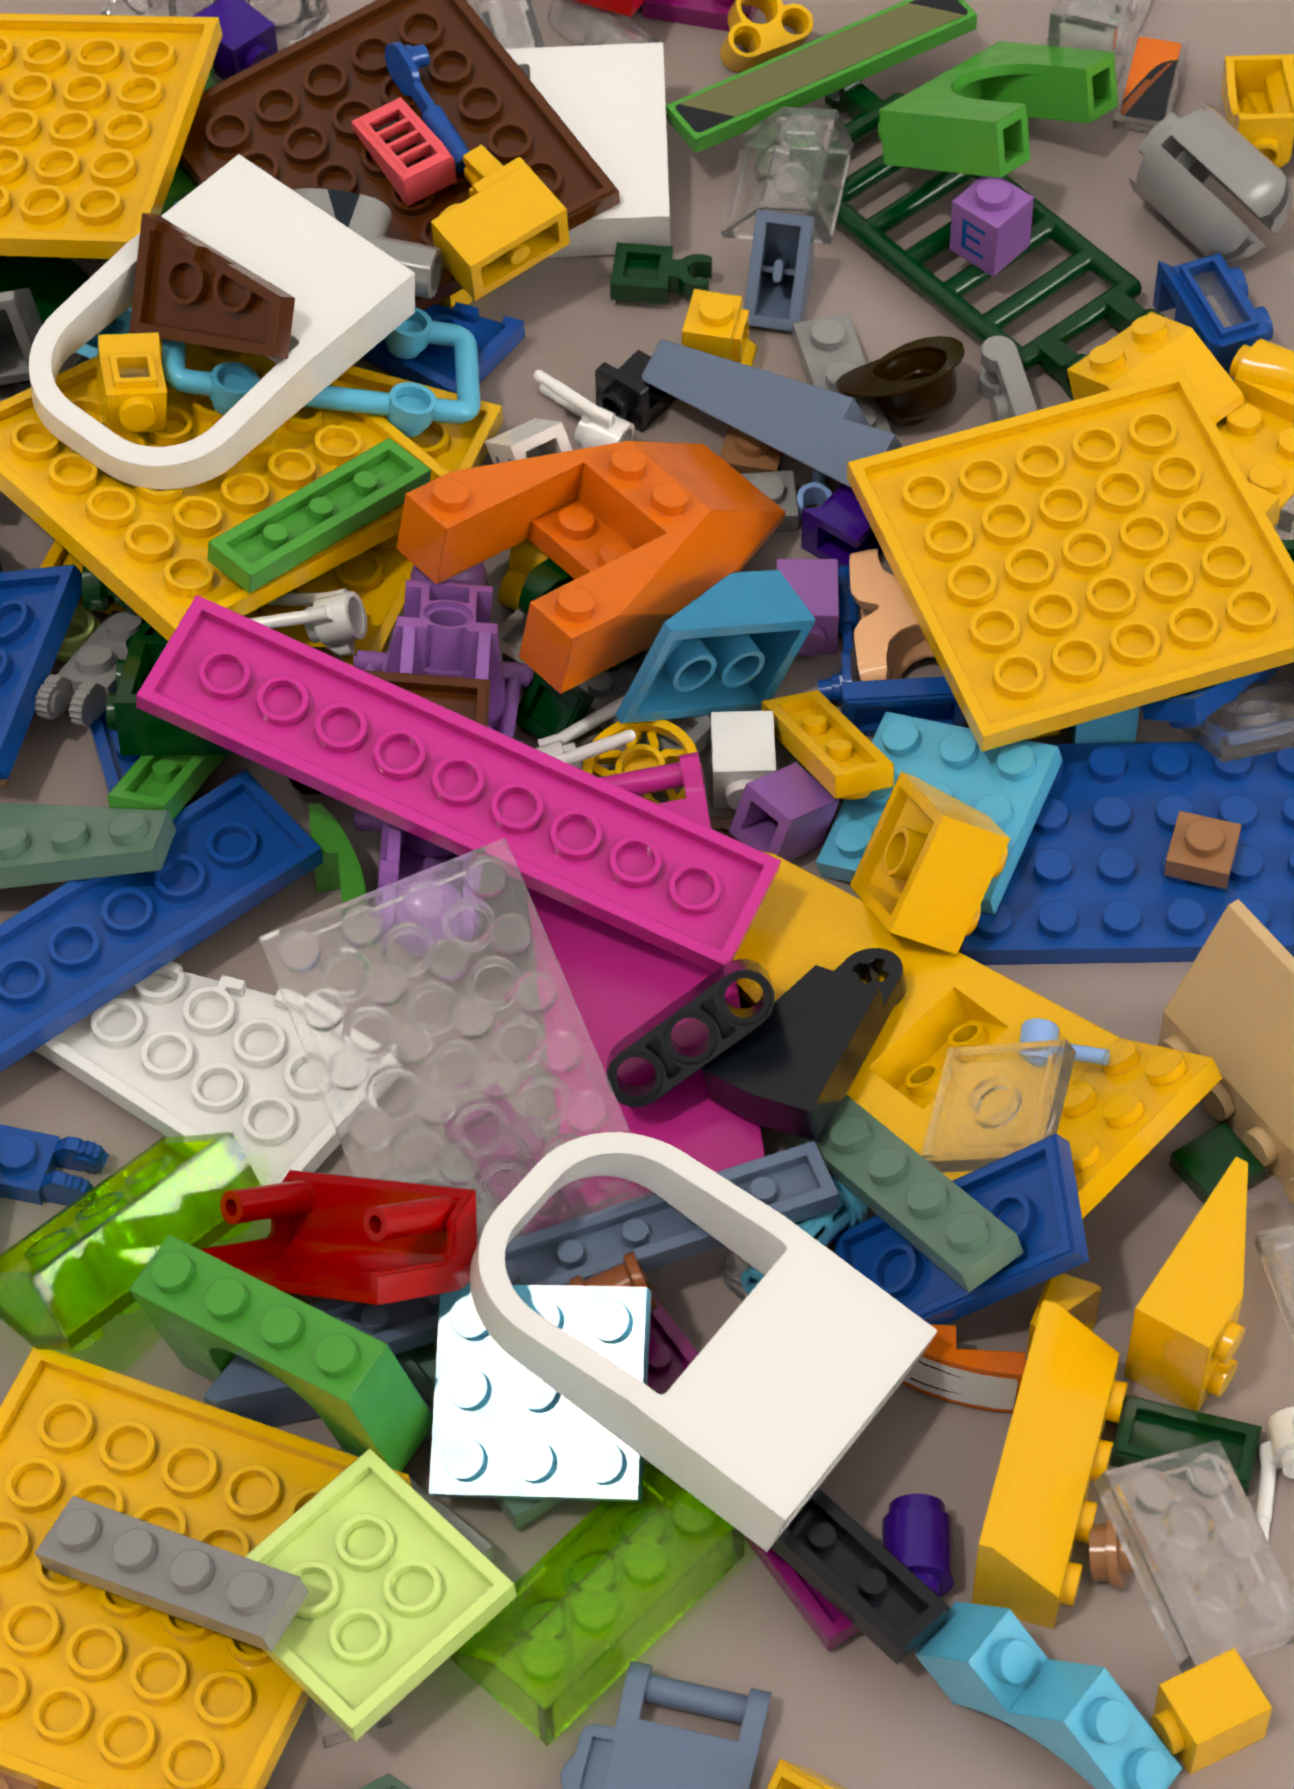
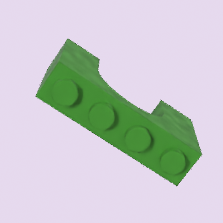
[878,41,1118,178]
[129,1234,433,1472]

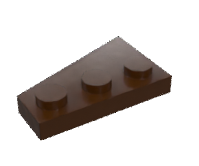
[129,213,295,358]

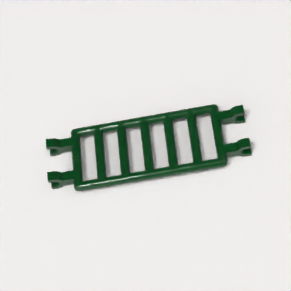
[759,81,1165,401]

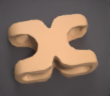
[849,548,935,681]

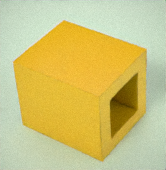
[1151,1648,1272,1775]

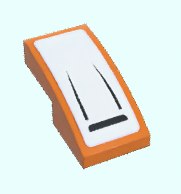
[902,1324,1026,1413]

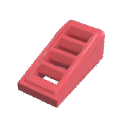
[351,97,457,207]

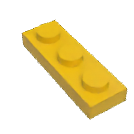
[761,690,894,800]

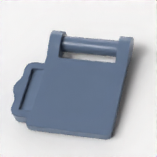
[561,1660,772,1789]

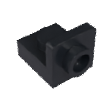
[595,350,677,433]

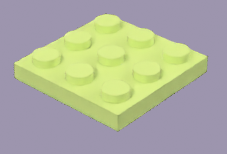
[245,1448,517,1742]

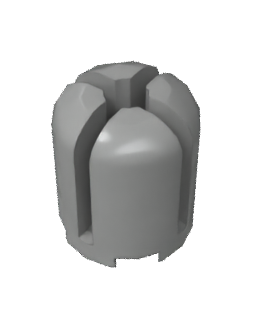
[1129,102,1294,265]

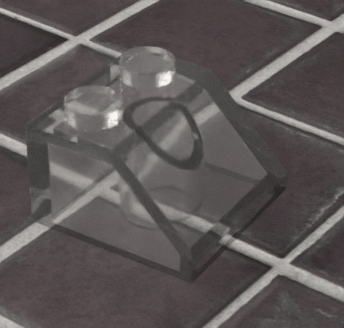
[721,107,853,244]

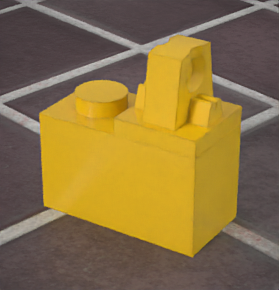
[431,144,570,301]

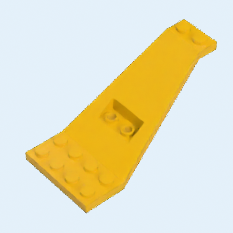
[734,851,1222,1219]

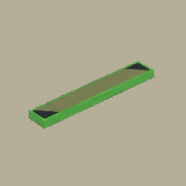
[666,0,977,154]

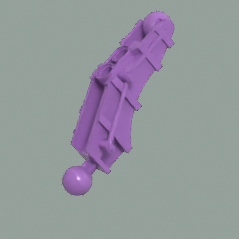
[353,562,533,959]

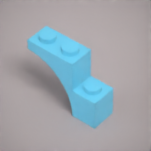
[914,1601,1183,1789]

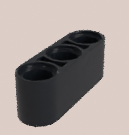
[606,959,775,1107]

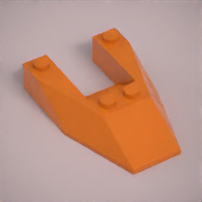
[396,441,786,694]

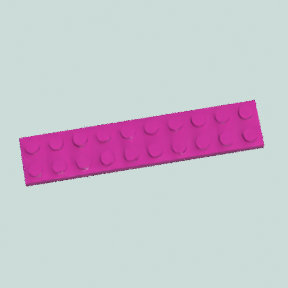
[136,595,781,972]

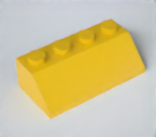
[971,1300,1128,1629]

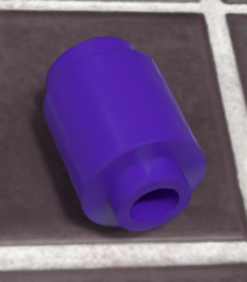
[882,1493,954,1598]

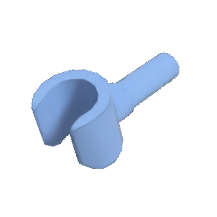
[797,468,832,520]
[1019,1018,1110,1070]

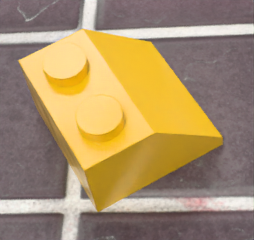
[1067,312,1245,424]
[849,771,1011,955]

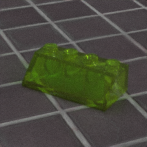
[0,1132,261,1353]
[449,1463,745,1746]

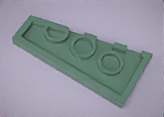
[0,802,176,889]

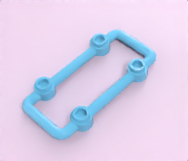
[162,307,481,437]

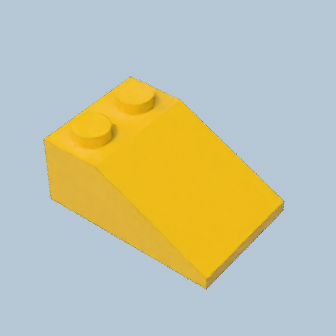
[1124,1157,1248,1411]

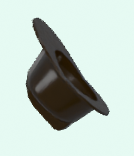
[836,336,965,426]

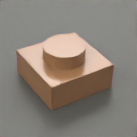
[720,425,785,474]
[1164,811,1242,889]

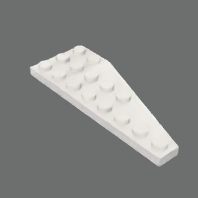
[0,923,404,1188]

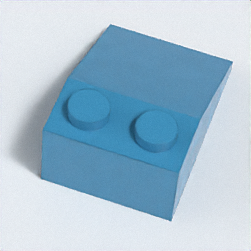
[615,570,816,724]

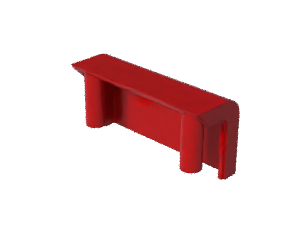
[200,1170,477,1305]

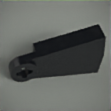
[701,948,907,1142]

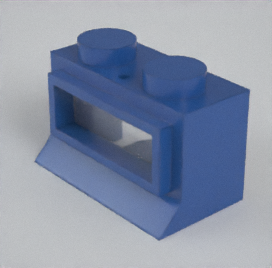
[1153,253,1273,376]

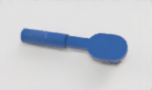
[385,41,470,173]
[817,565,860,704]

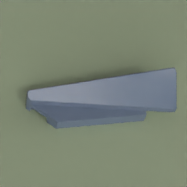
[642,339,902,488]

